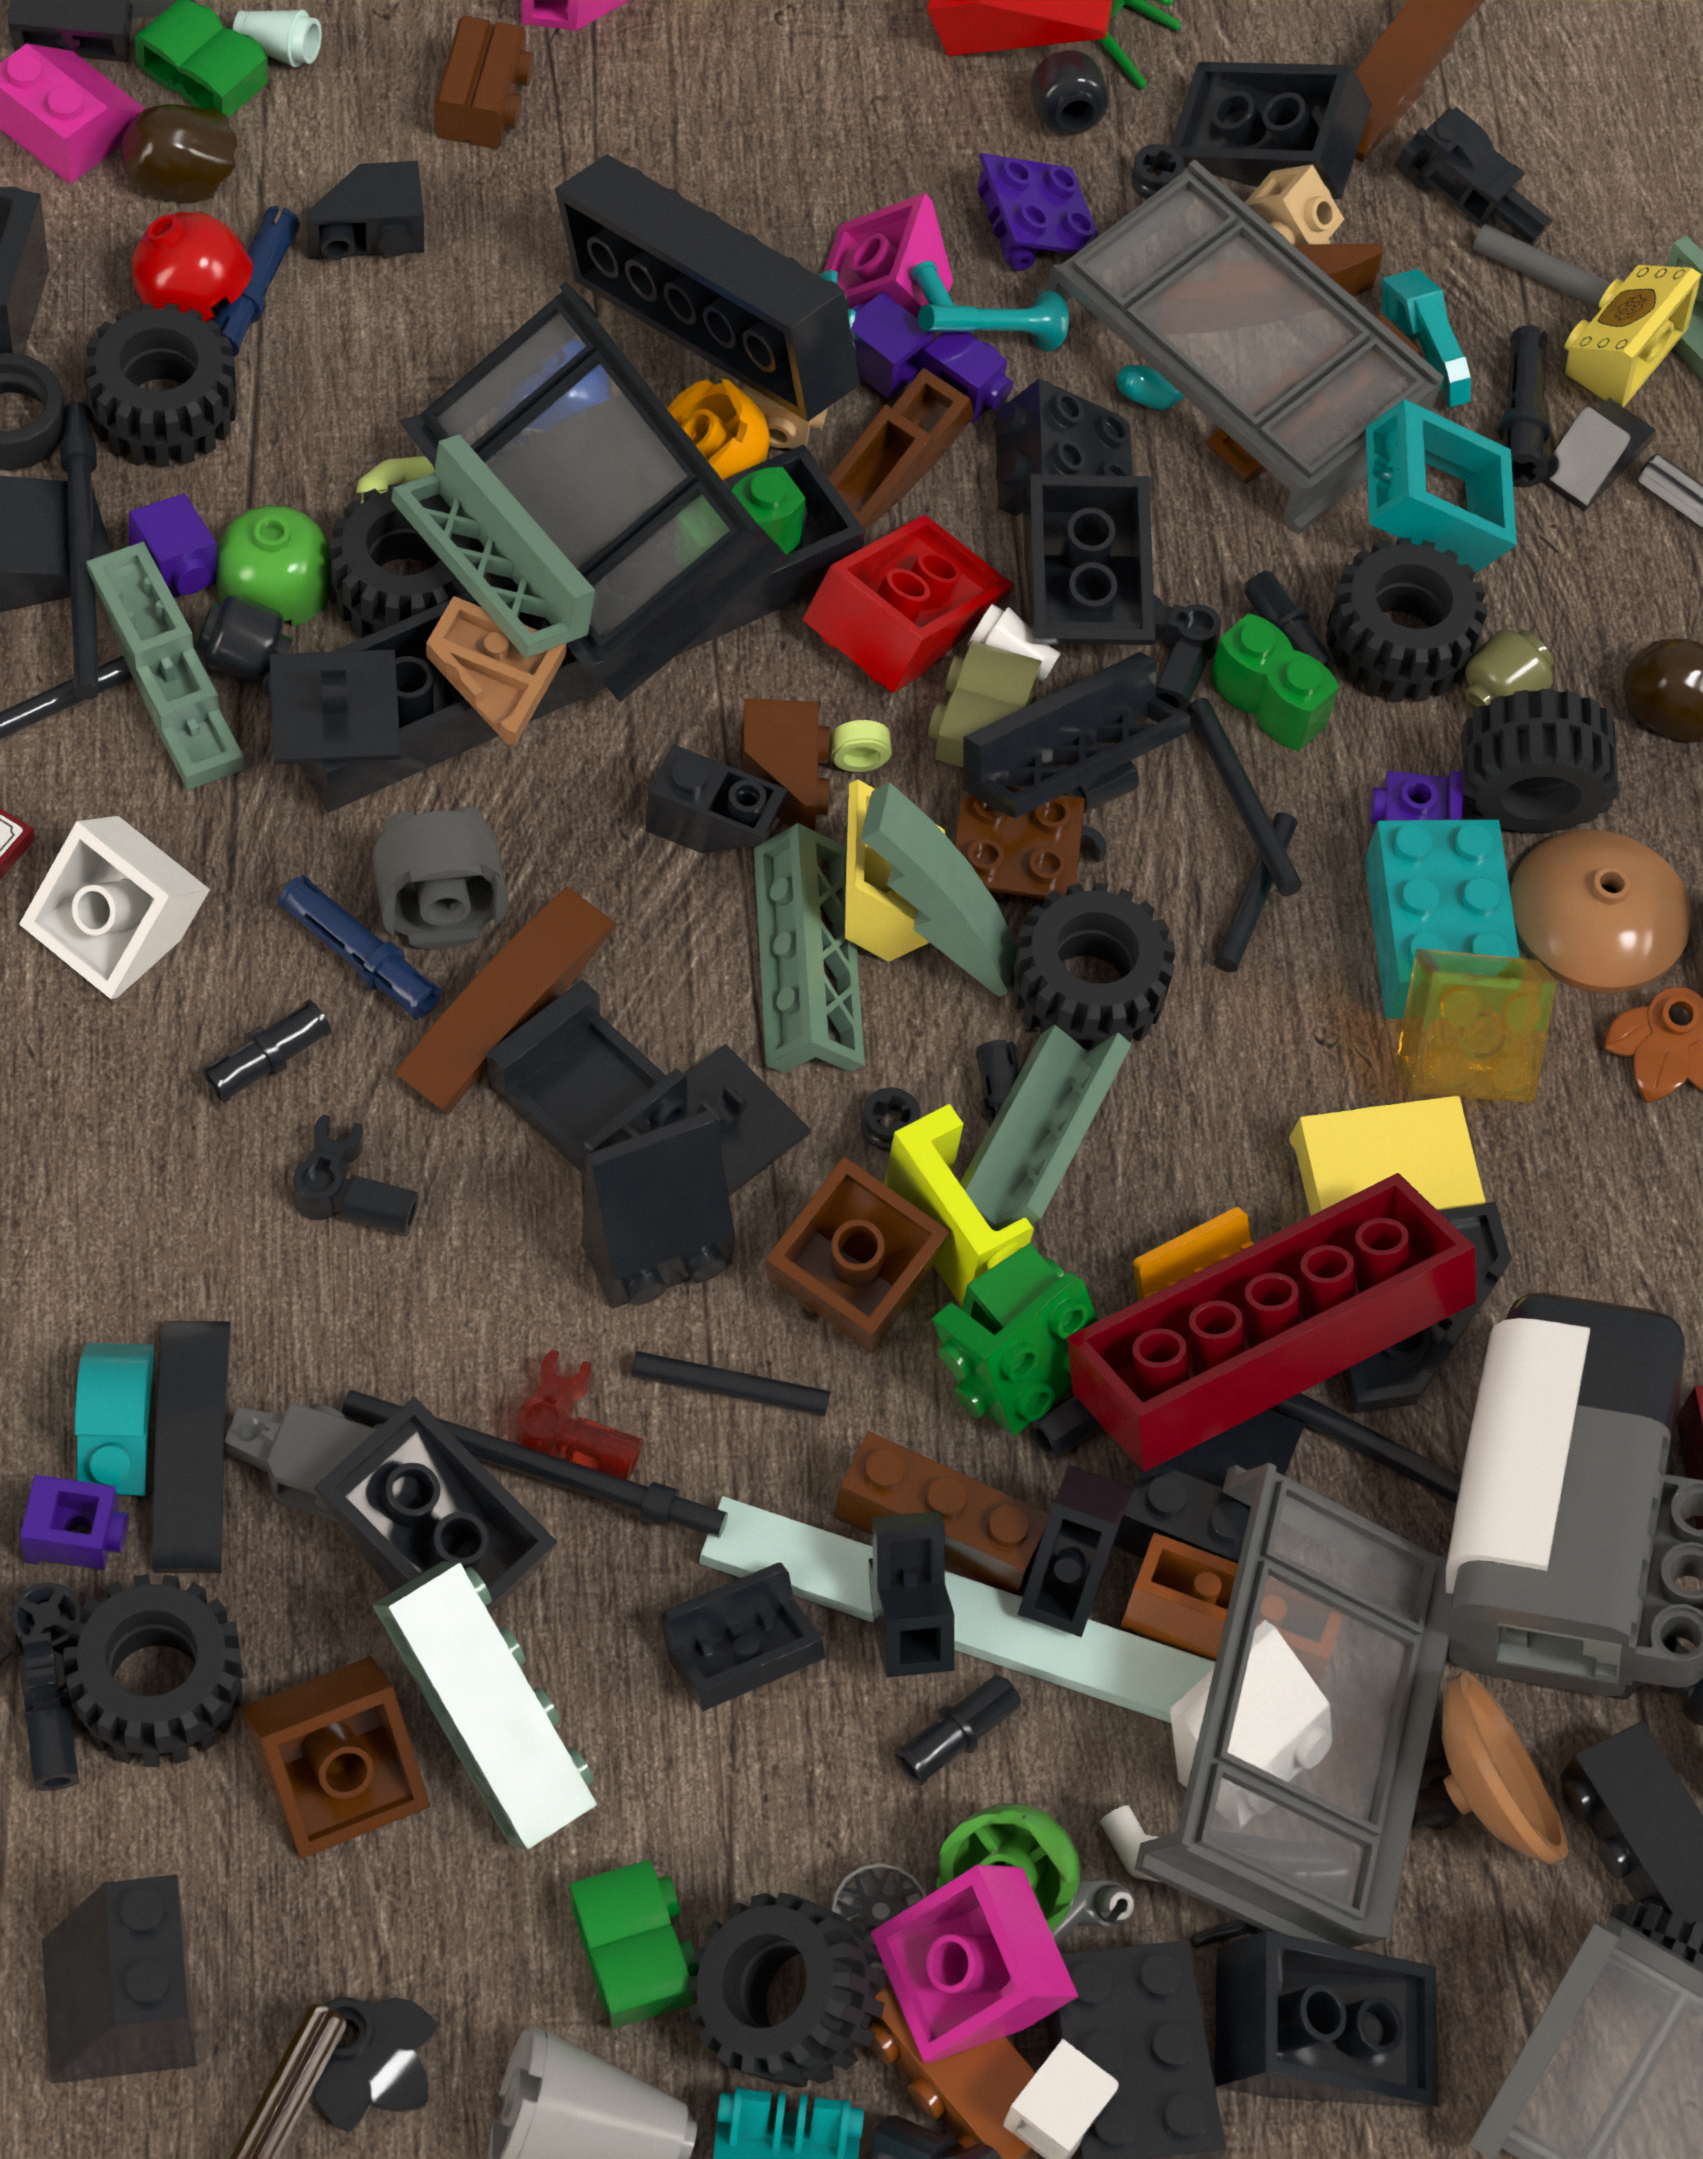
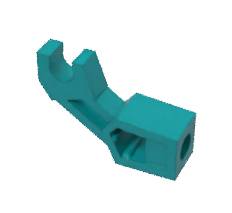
[1382,269,1471,408]

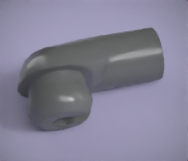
[1051,1880,1135,1948]

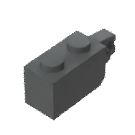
[225,1402,383,1523]

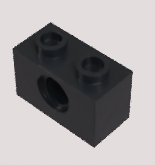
[1017,1465,1134,1638]

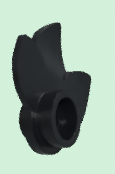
[313,1997,438,2132]

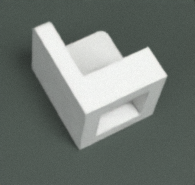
[1003,2039,1118,2159]

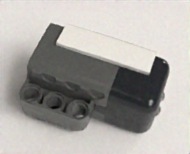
[1446,1292,1703,1696]

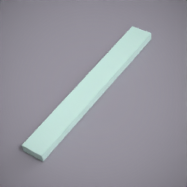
[699,1496,1216,1723]

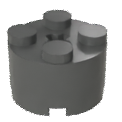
[372,806,509,949]

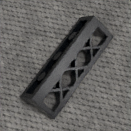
[963,652,1191,819]

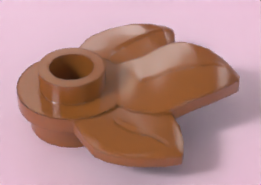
[1604,986,1703,1103]

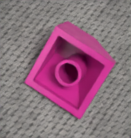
[823,193,953,319]

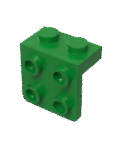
[932,1272,1098,1437]

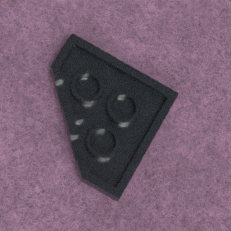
[1342,1202,1512,1414]

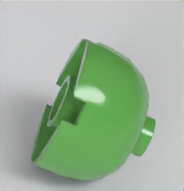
[215,505,332,627]
[936,1803,1080,1932]

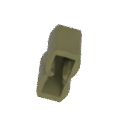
[928,641,1042,767]

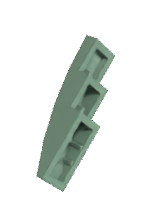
[86,541,245,791]
[861,782,1017,997]

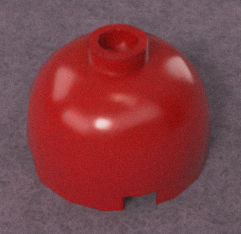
[131,212,253,323]

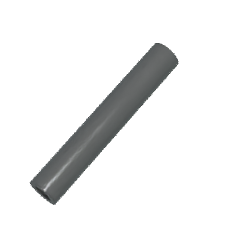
[1472,224,1611,310]

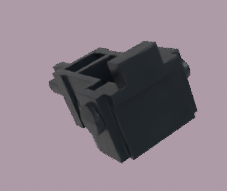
[1393,107,1553,245]

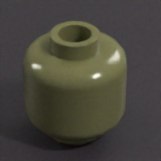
[1464,629,1555,708]

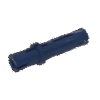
[213,206,300,357]
[278,875,442,1020]

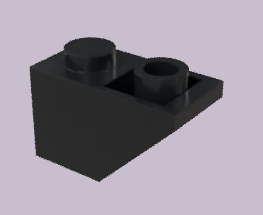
[306,161,424,259]
[645,744,788,854]

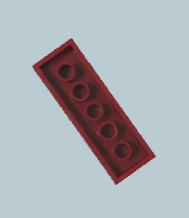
[1067,1173,1476,1472]

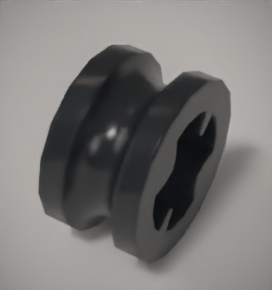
[1131,144,1185,200]
[861,1087,921,1152]

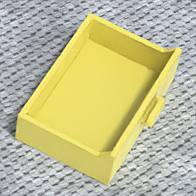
[1289,1095,1485,1216]

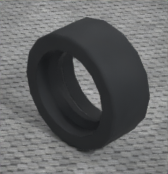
[0,353,65,471]

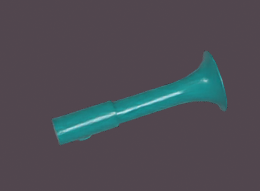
[911,261,1069,352]

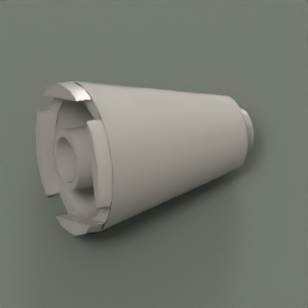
[488,2026,697,2159]

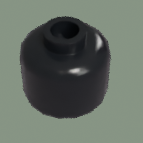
[1030,50,1109,136]
[196,595,292,684]

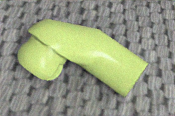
[356,456,434,504]

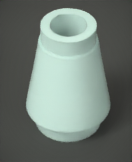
[233,10,322,67]

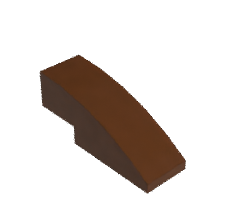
[828,368,974,530]

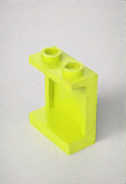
[884,1104,1034,1307]

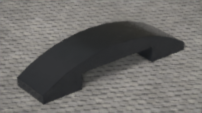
[152,1321,231,1573]

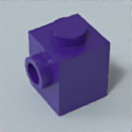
[851,291,934,400]
[129,493,217,598]

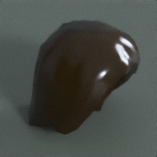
[120,104,237,203]
[1623,638,1703,743]

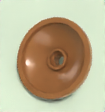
[1510,829,1692,994]
[1442,1672,1568,1864]

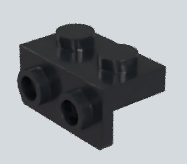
[660,1562,826,1712]

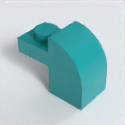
[75,1343,154,1495]

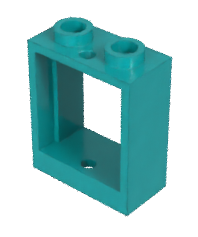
[1365,399,1517,573]

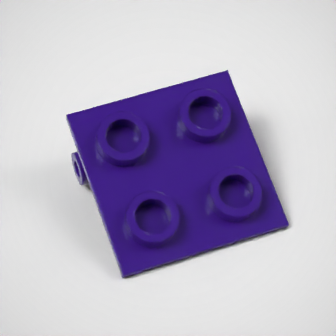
[977,153,1099,271]

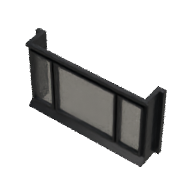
[399,281,789,702]

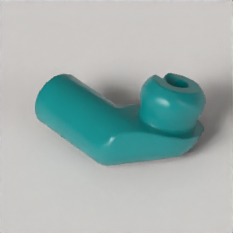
[1116,364,1186,411]

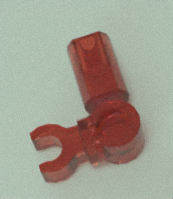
[516,1350,643,1480]

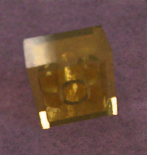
[1395,948,1557,1103]

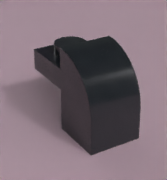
[868,1511,955,1678]

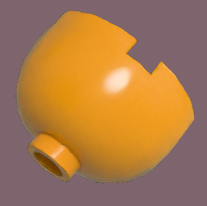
[667,378,770,479]

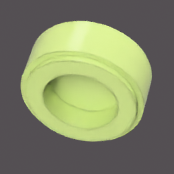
[829,720,892,772]

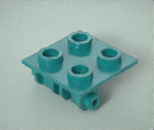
[713,2086,864,2159]

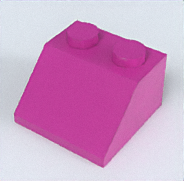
[0,44,146,185]
[870,1865,1079,2063]

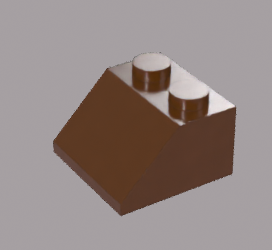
[765,1156,950,1353]
[241,1656,431,1859]

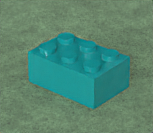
[1364,820,1523,1019]

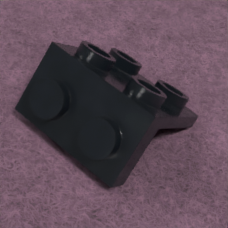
[994,378,1132,516]

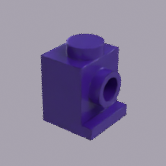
[921,332,1014,424]
[1368,770,1462,824]
[20,1474,129,1570]

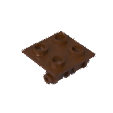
[955,783,1085,902]

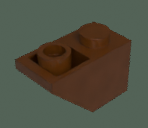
[741,698,830,831]

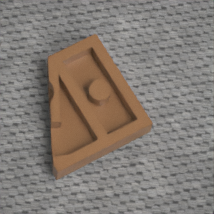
[426,596,566,747]

